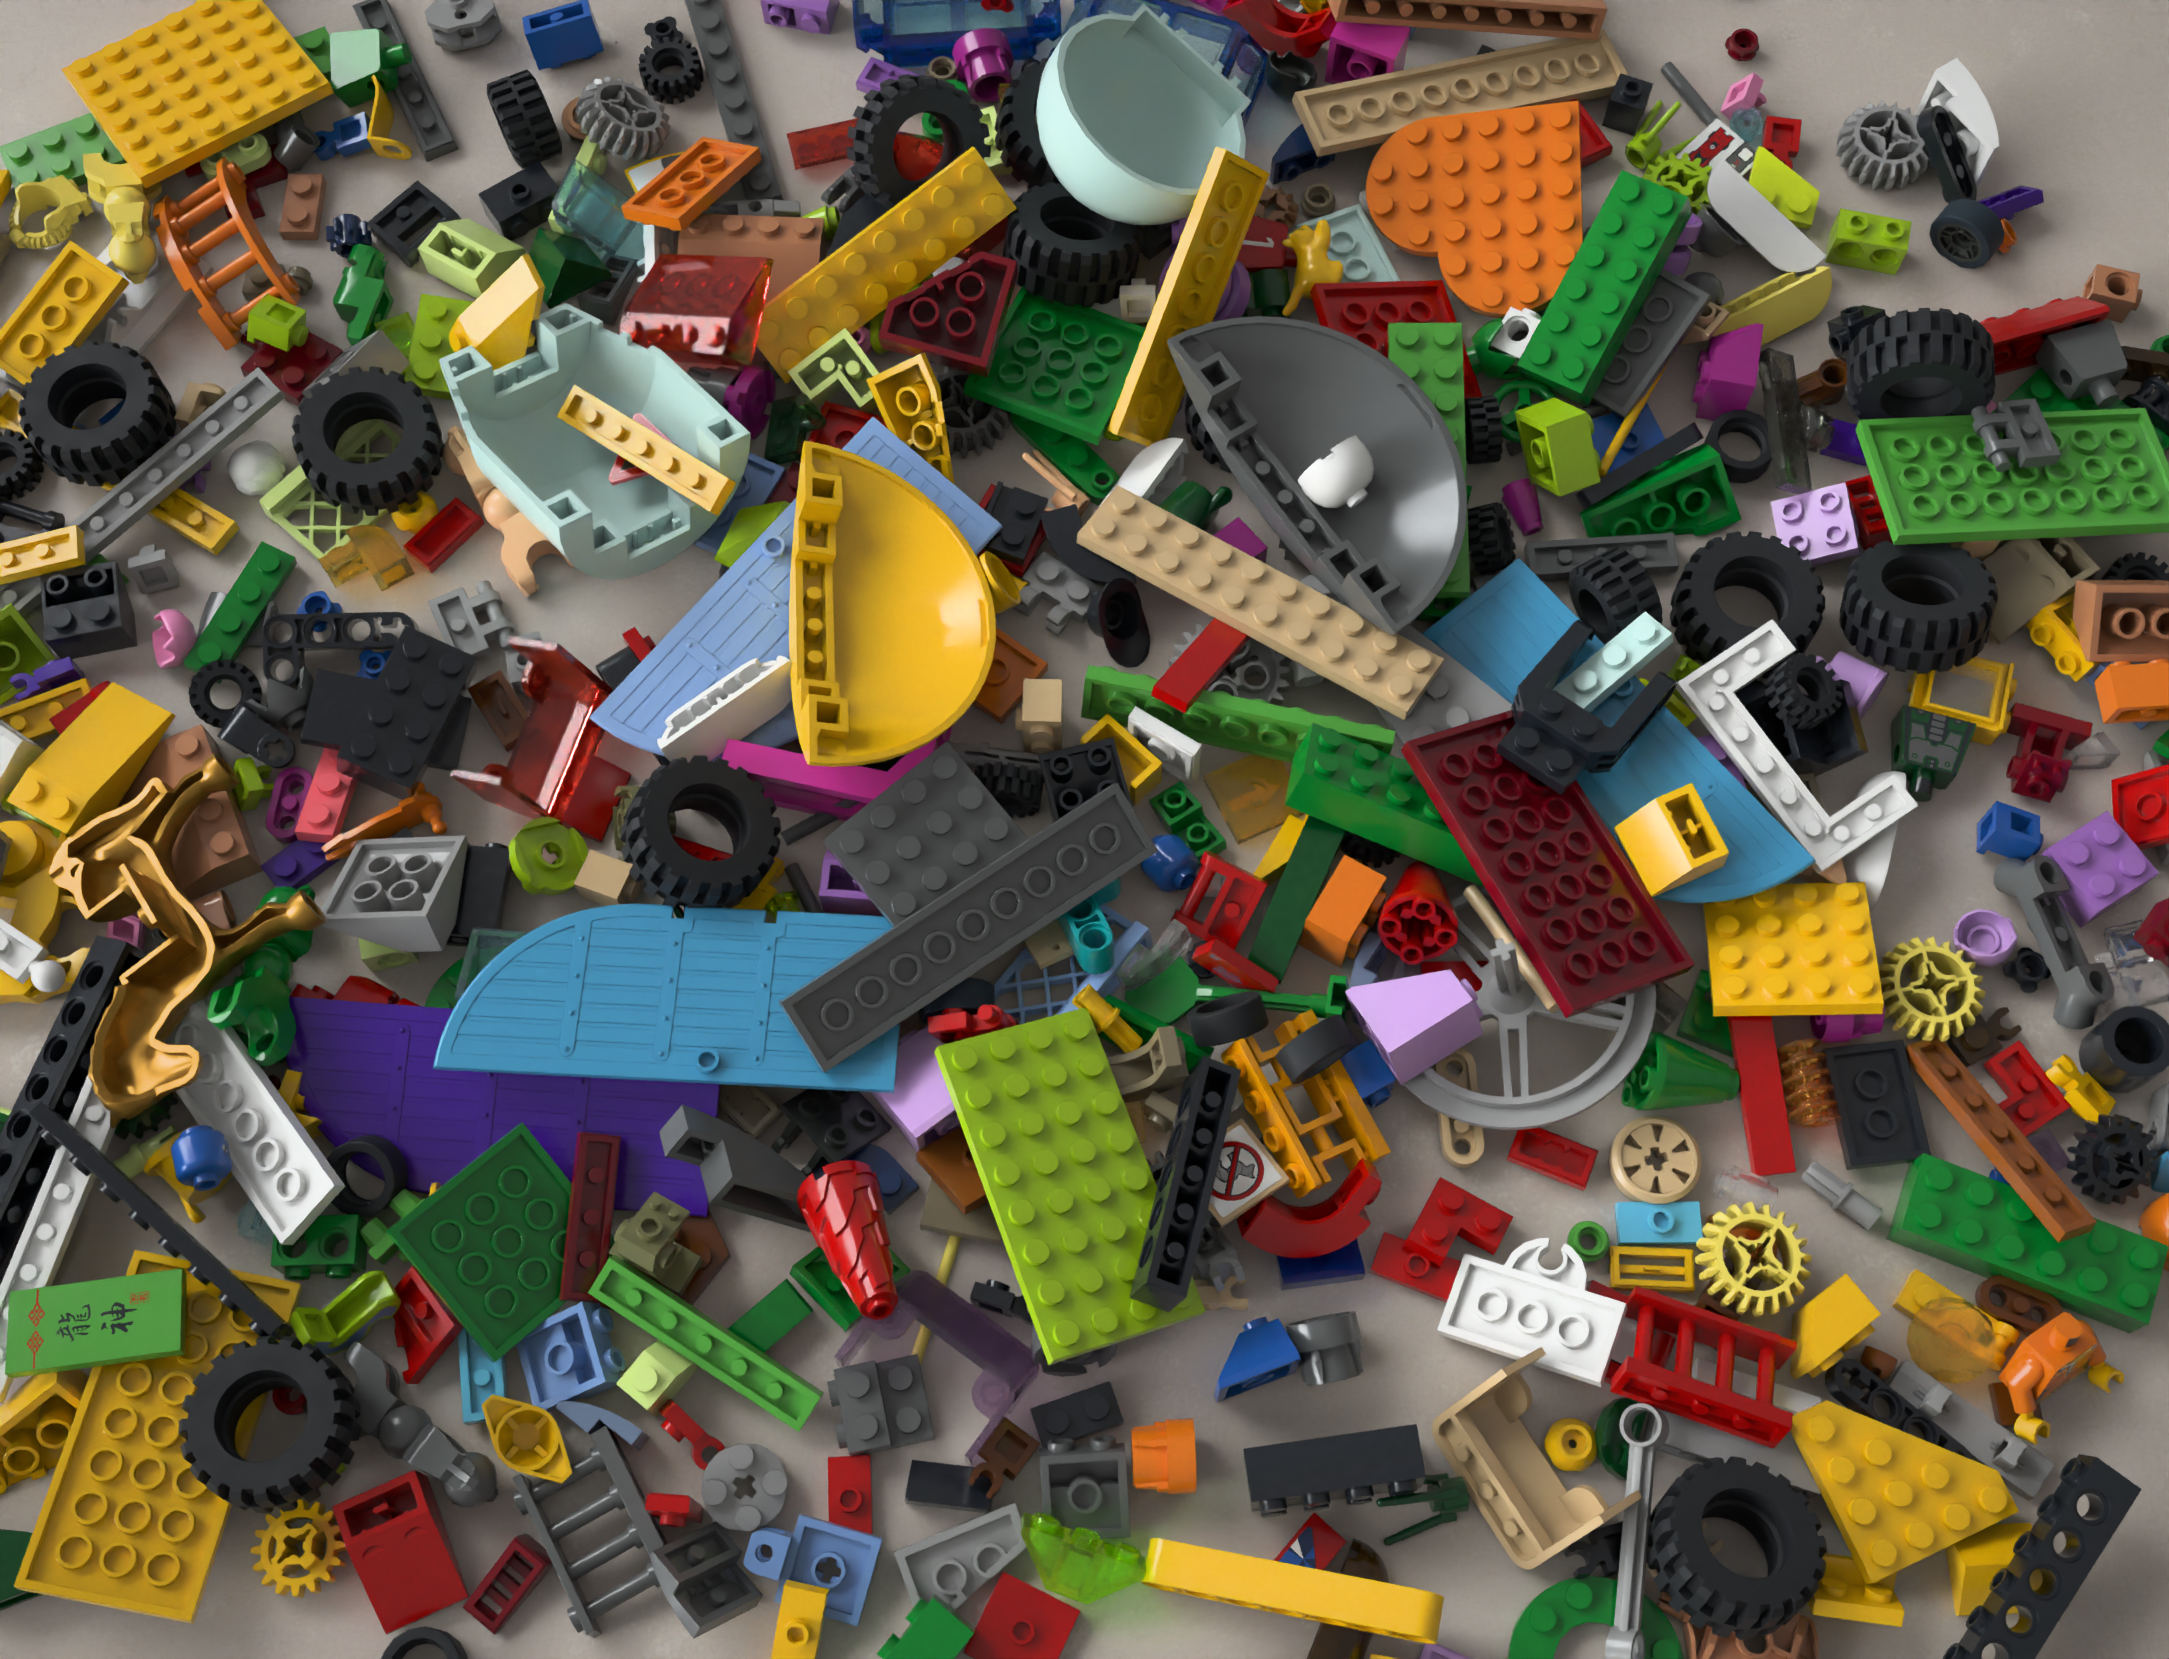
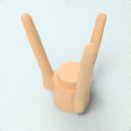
[1022,449,1090,517]

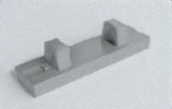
[1887,1359,2055,1500]

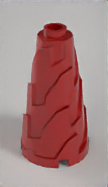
[796,1160,898,1320]

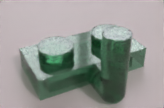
[764,393,827,465]

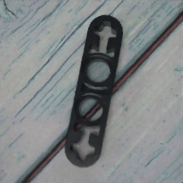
[1574,422,1704,510]
[1825,1359,1973,1460]

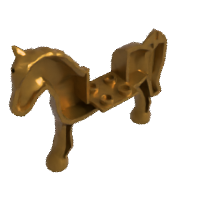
[49,753,327,1129]

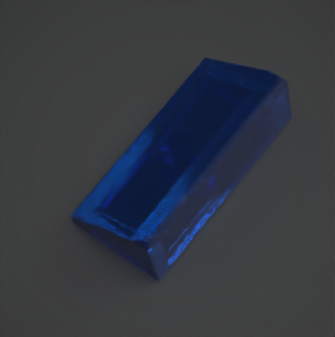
[1276,1238,1365,1290]

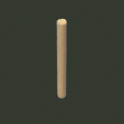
[1463,885,1560,1013]

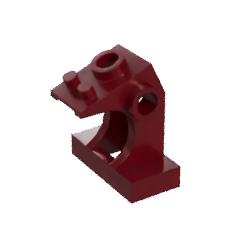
[2006,702,2093,803]

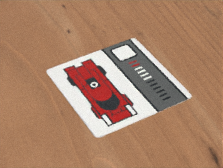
[1676,119,1756,177]

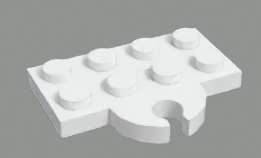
[1437,1238,1627,1388]

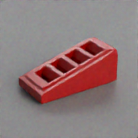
[1838,475,1893,551]

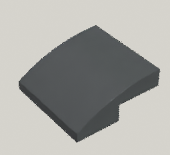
[650,1521,763,1639]

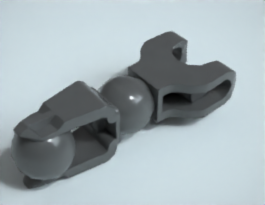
[302,1342,499,1507]

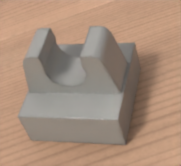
[128,544,179,594]

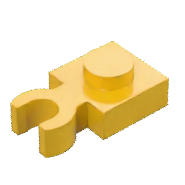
[2045,1054,2116,1123]

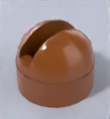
[1860,1345,1898,1381]

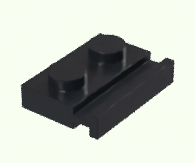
[983,481,1049,566]

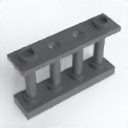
[512,1426,668,1638]

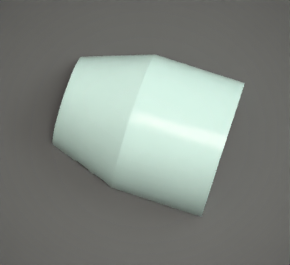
[439,303,751,579]

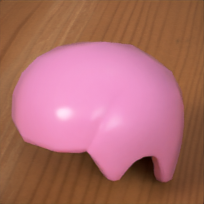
[152,609,197,670]

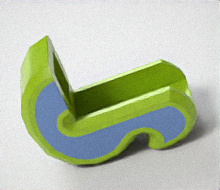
[290,1270,401,1356]

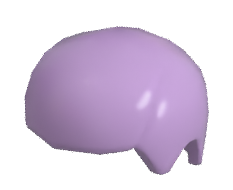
[1953,909,2018,968]

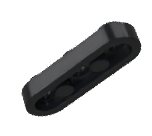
[1916,105,1977,203]

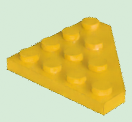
[1790,1400,2019,1584]

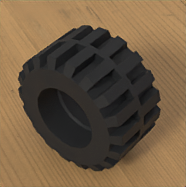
[487,69,562,169]
[1569,547,1663,645]

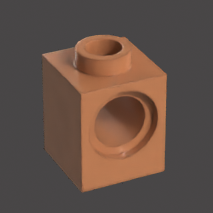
[2082,264,2143,323]

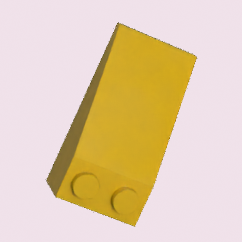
[6,682,176,836]

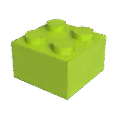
[1515,397,1601,497]

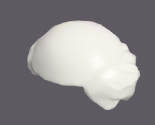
[228,440,286,496]

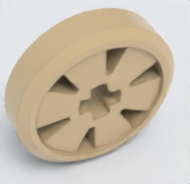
[1608,1116,1702,1204]

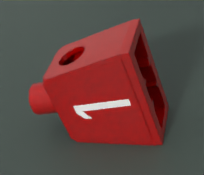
[1236,216,1297,273]

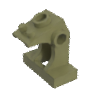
[608,1191,703,1296]

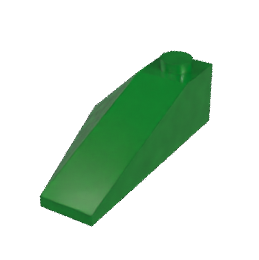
[1579,443,1742,538]

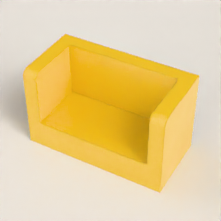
[1080,713,1163,806]

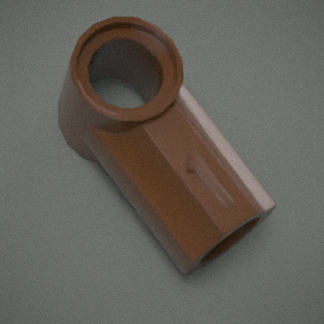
[1774,358,1847,419]

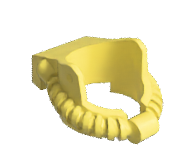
[9,175,93,249]

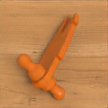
[321,781,448,861]

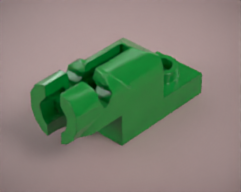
[333,244,394,346]

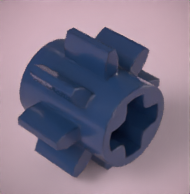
[326,214,372,258]

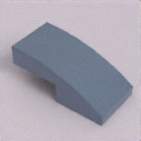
[1350,931,1387,1024]
[556,1400,650,1451]

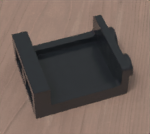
[445,843,512,948]

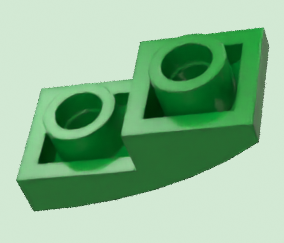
[1149,781,1227,866]
[728,1278,813,1353]

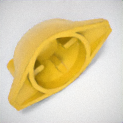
[481,1394,572,1483]

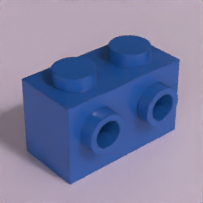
[522,0,604,70]

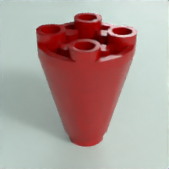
[1378,861,1458,965]

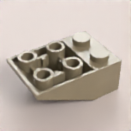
[1983,537,2101,645]

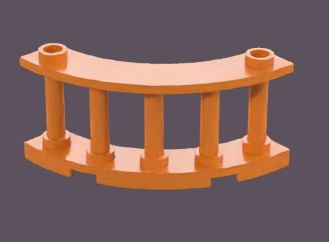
[153,156,301,351]

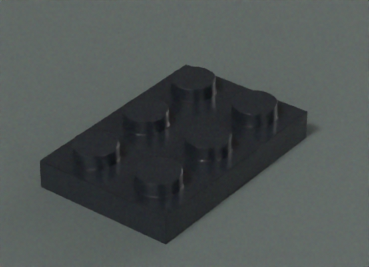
[1819,1040,1931,1170]

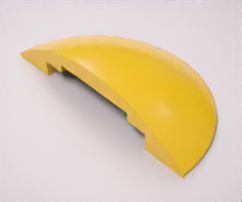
[789,440,996,767]

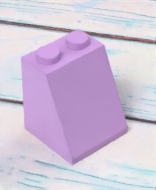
[1345,969,1483,1085]
[871,1026,961,1152]

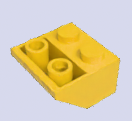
[1614,783,1729,898]
[1790,1273,1881,1380]

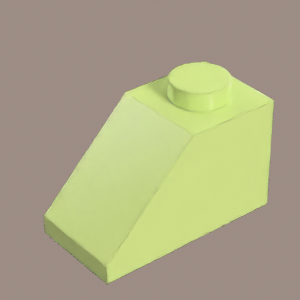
[616,1340,699,1418]

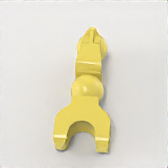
[83,153,162,284]

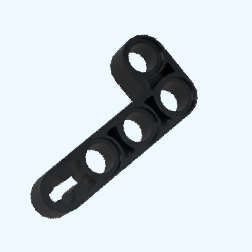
[262,612,419,688]

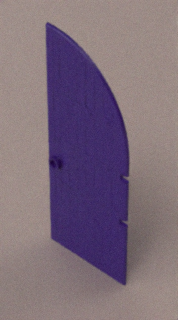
[285,997,721,1217]

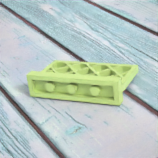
[259,419,401,568]

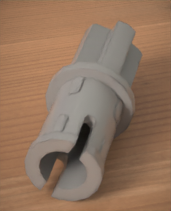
[1801,1162,1883,1231]

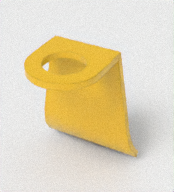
[367,75,412,160]

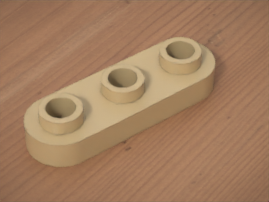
[1434,1047,1484,1168]

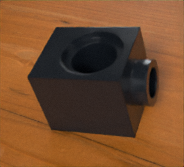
[1602,73,1653,136]

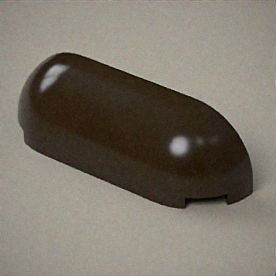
[1307,1538,1389,1659]

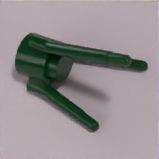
[1376,1473,1469,1546]

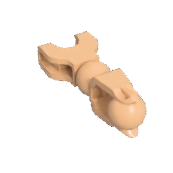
[443,426,574,597]

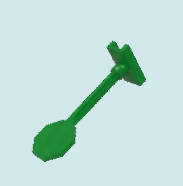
[1125,954,1351,1026]

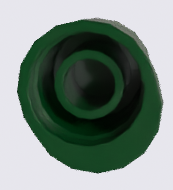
[1158,481,1233,532]

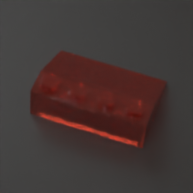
[618,254,774,367]

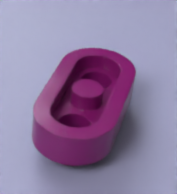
[265,767,313,843]

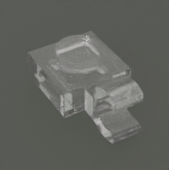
[2094,951,2139,1023]

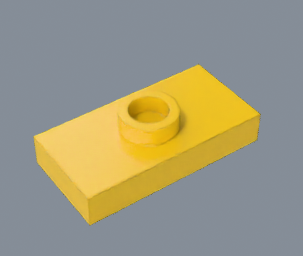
[771,1580,829,1659]

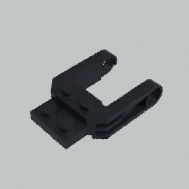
[1496,620,1678,795]

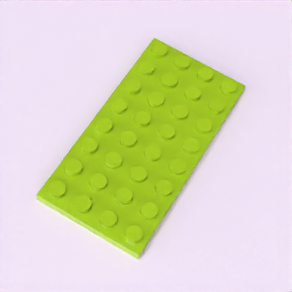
[934,1007,1206,1365]

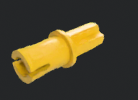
[1072,984,1143,1053]

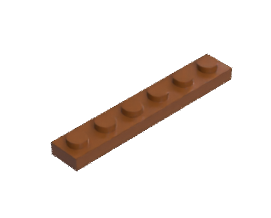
[1905,1036,2097,1243]

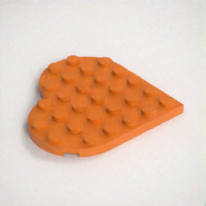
[1366,101,1584,319]

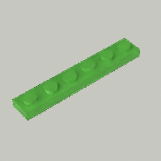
[588,1255,824,1432]

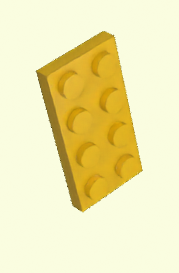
[0,240,129,385]

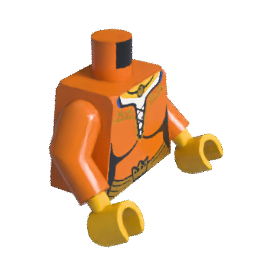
[1998,1312,2124,1445]

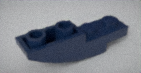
[1270,124,1335,185]

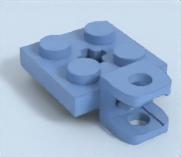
[743,1514,884,1626]

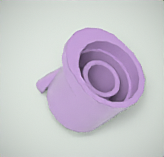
[1816,651,1889,720]

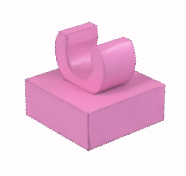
[1720,72,1767,121]

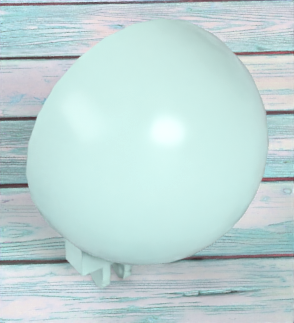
[1036,3,1251,225]

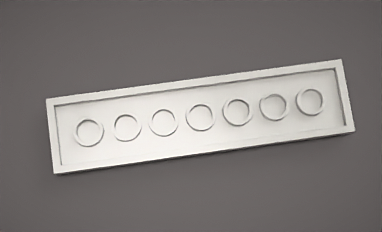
[164,994,345,1245]

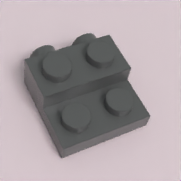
[827,1354,935,1456]
[1039,1435,1131,1543]

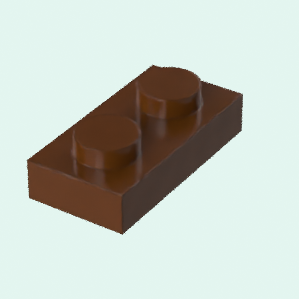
[467,670,540,752]

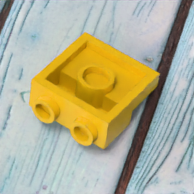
[2025,592,2102,682]

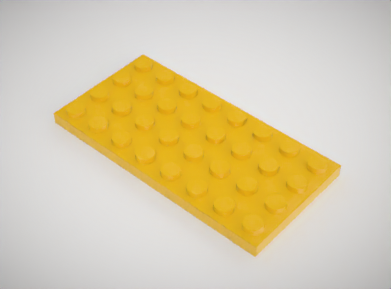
[14,1250,302,1624]

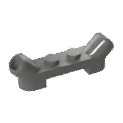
[1993,855,2114,1030]

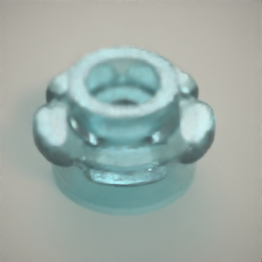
[1730,107,1764,142]

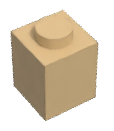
[574,849,641,906]

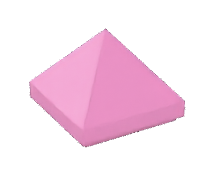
[107,913,146,950]

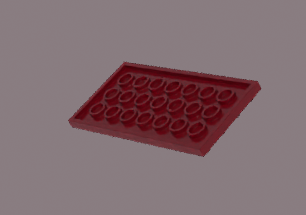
[1401,710,1695,1018]

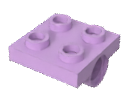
[1771,482,1861,566]

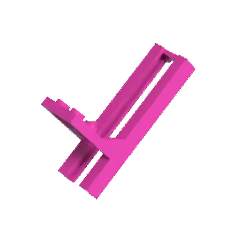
[722,726,953,821]

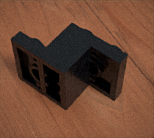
[1743,679,1869,782]

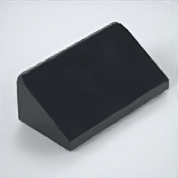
[905,1460,993,1513]

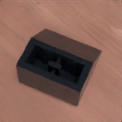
[40,561,137,659]

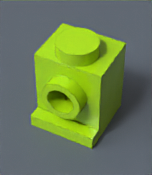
[247,294,309,352]

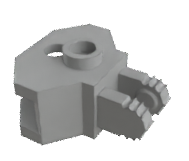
[425,0,502,51]

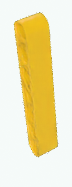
[1141,1538,1444,1644]

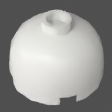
[1298,435,1374,508]

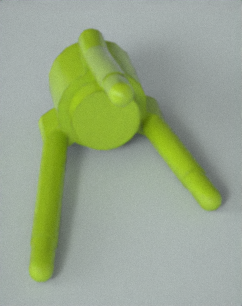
[1625,100,1697,169]

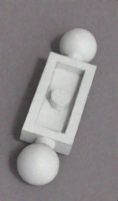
[0,918,66,992]

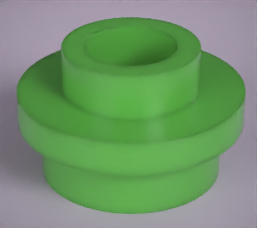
[1567,1221,1610,1263]

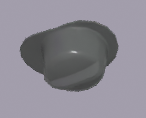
[1689,202,1750,258]

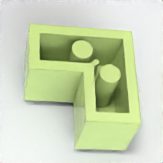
[788,328,879,413]

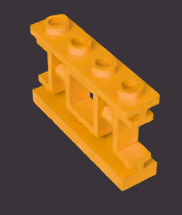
[1221,1009,1391,1199]

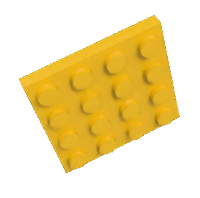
[1703,882,1884,1016]

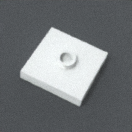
[1128,706,1202,786]

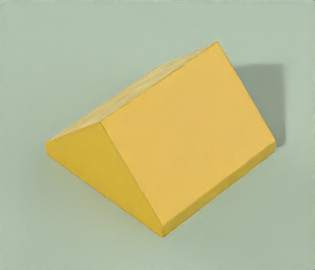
[1945,1523,2043,1616]

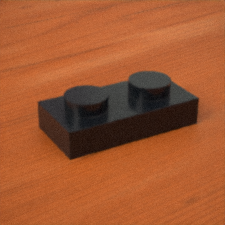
[1030,1381,1124,1448]

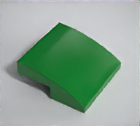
[789,1247,911,1332]

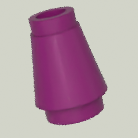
[1501,478,1544,536]

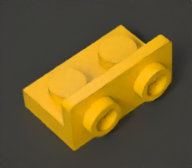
[1807,1553,1905,1627]

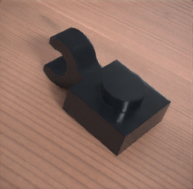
[970,1279,1034,1325]

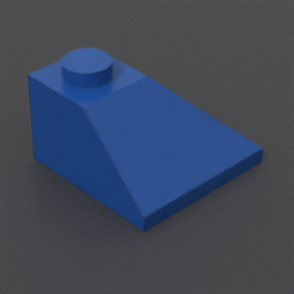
[1214,1317,1301,1403]

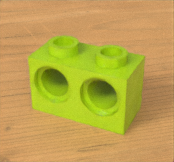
[1825,208,1912,275]

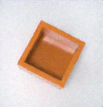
[1300,855,1388,968]

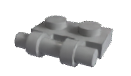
[428,580,514,660]

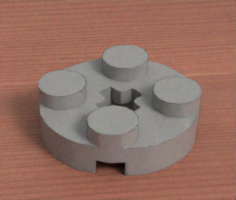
[701,1443,787,1531]

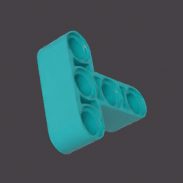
[1054,876,1121,975]

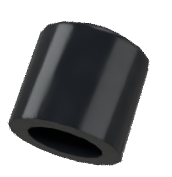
[2078,1006,2169,1093]

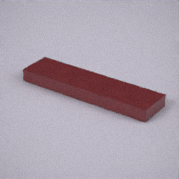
[559,1132,621,1303]

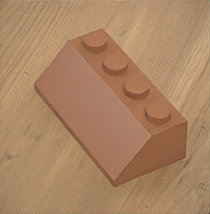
[2072,580,2169,662]

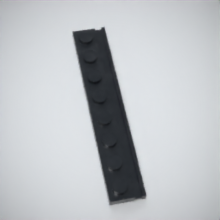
[28,1101,294,1341]

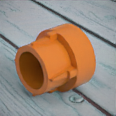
[1131,1418,1197,1494]

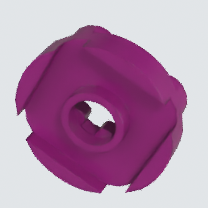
[723,364,776,440]

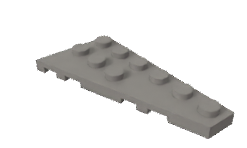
[1299,574,1512,747]

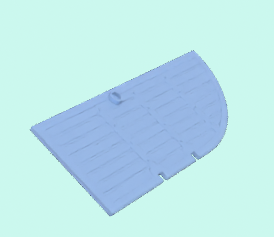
[589,417,1003,761]

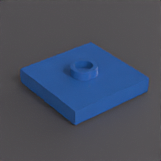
[1591,402,1674,478]

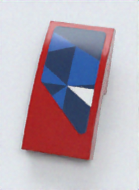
[1273,1512,1347,1570]

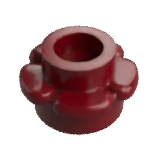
[1725,28,1759,61]

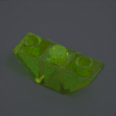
[1021,1512,1147,1605]

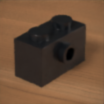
[478,161,560,241]

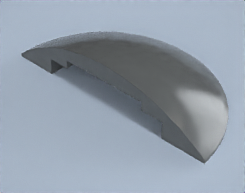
[1167,316,1467,636]

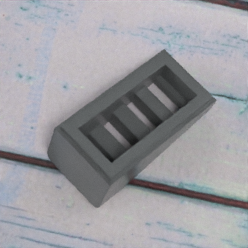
[578,253,639,325]

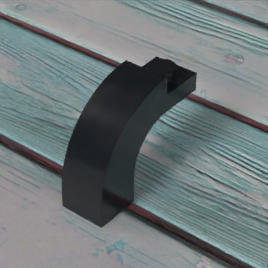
[1040,504,1137,586]

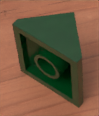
[529,227,612,309]

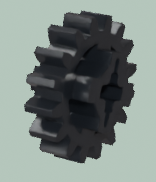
[2066,1114,2158,1205]

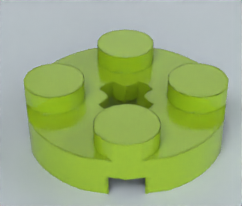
[508,817,588,896]

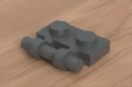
[1971,398,2061,472]

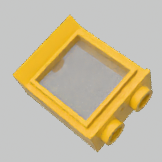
[1906,656,2017,746]

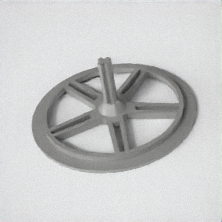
[1376,880,1656,1130]

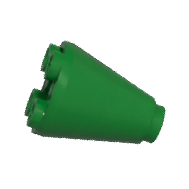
[1622,1030,1739,1111]

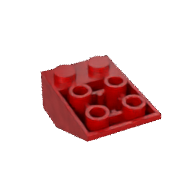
[332,1470,469,1635]

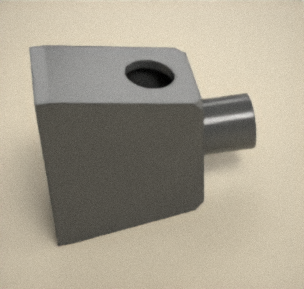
[2035,319,2128,409]

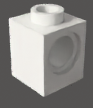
[1490,306,1542,367]

